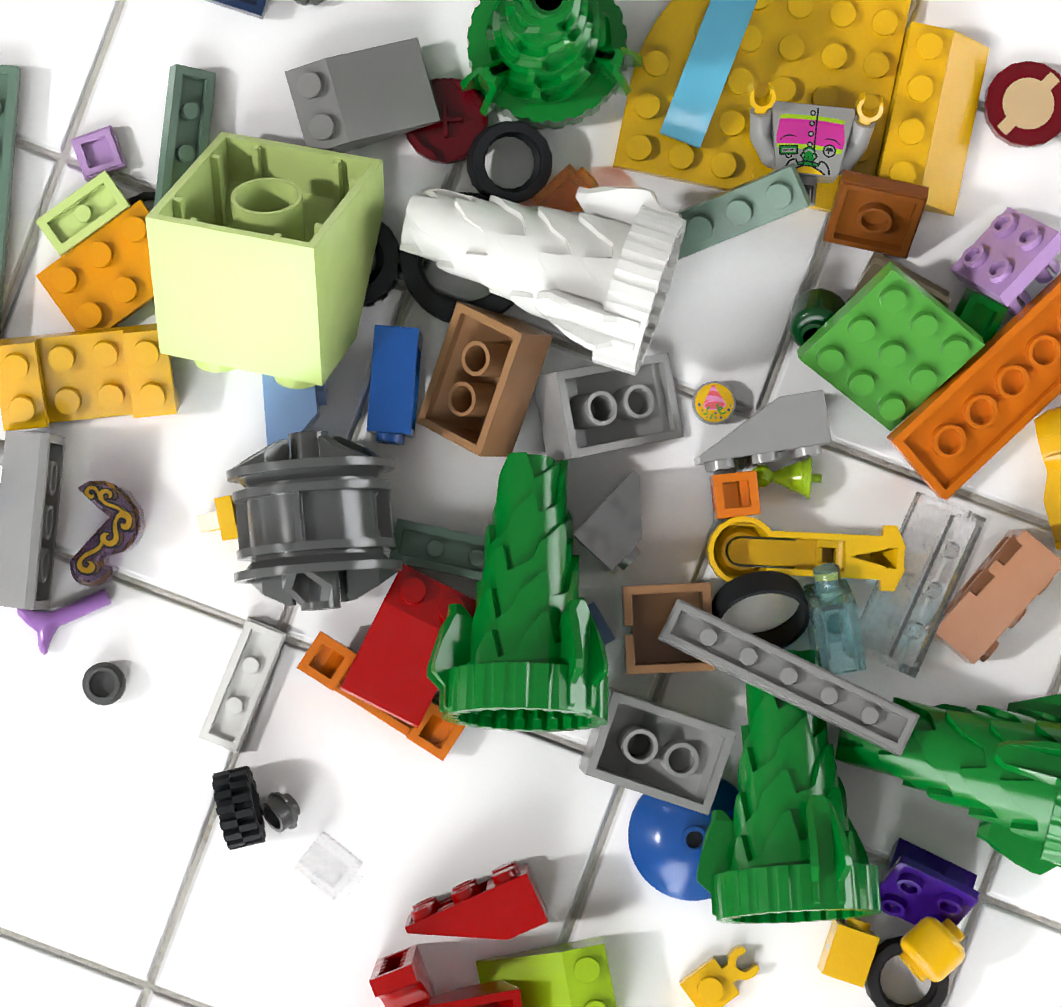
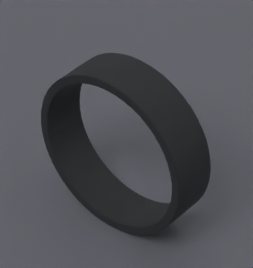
[712,571,810,649]

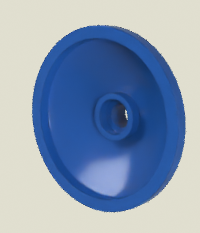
[628,778,738,901]

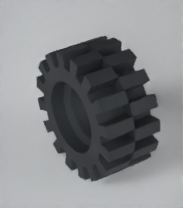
[212,766,266,850]

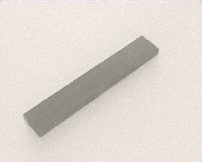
[658,599,920,757]

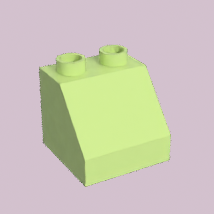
[145,132,385,389]

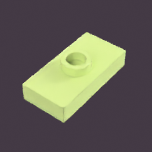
[35,170,132,257]

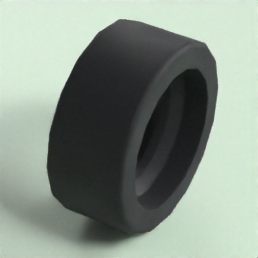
[467,121,552,203]
[865,936,950,1007]

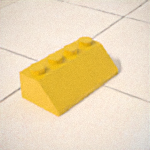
[875,21,990,217]

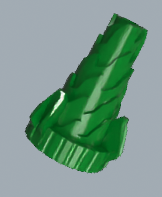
[460,0,643,130]
[427,452,609,732]
[696,649,882,924]
[835,694,1061,875]

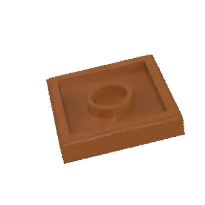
[823,169,929,259]

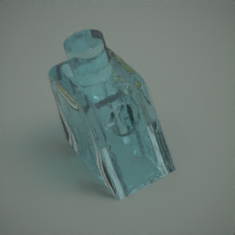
[803,563,866,675]

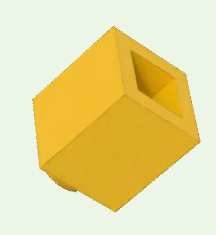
[817,918,880,988]

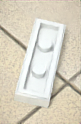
[198,617,288,754]

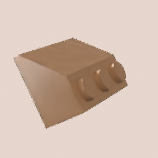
[416,301,553,457]

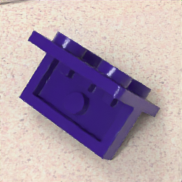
[879,837,980,926]

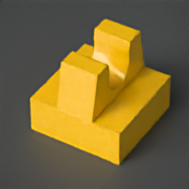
[197,495,238,541]

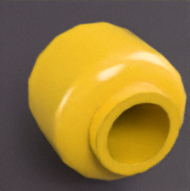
[899,916,965,982]

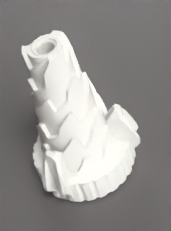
[400,186,687,376]

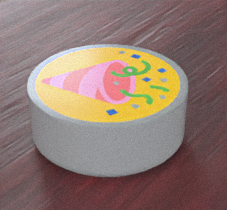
[692,381,736,425]

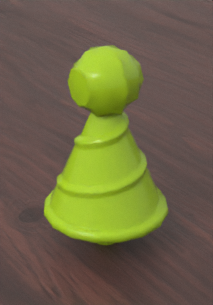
[752,456,822,499]

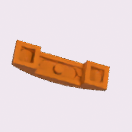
[296,631,466,761]

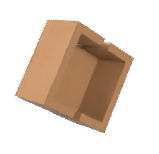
[621,582,715,675]

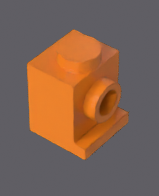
[710,470,761,520]

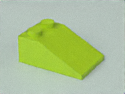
[476,936,617,1007]

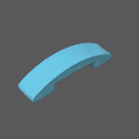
[659,0,757,149]

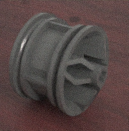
[226,431,403,611]

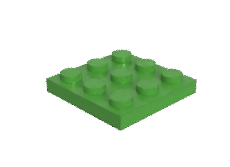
[797,261,985,431]

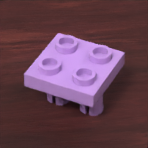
[950,207,1061,315]

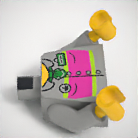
[747,82,884,206]

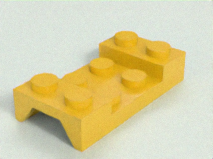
[0,323,180,431]

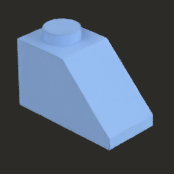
[262,374,327,447]

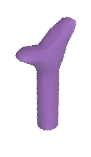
[17,588,112,655]

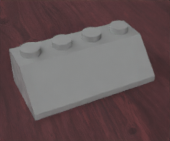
[0,431,66,610]

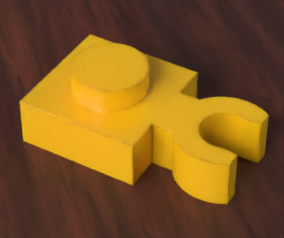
[679,944,760,1007]

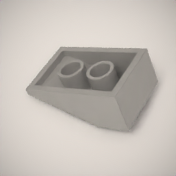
[284,37,442,153]
[534,352,684,460]
[579,687,737,815]

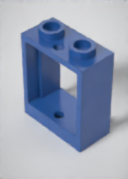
[366,325,423,445]

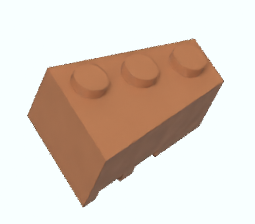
[927,530,1061,664]

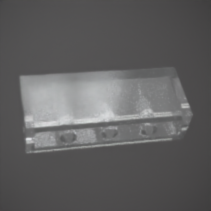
[847,492,986,679]

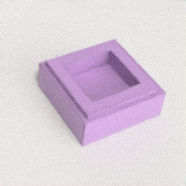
[70,125,128,182]

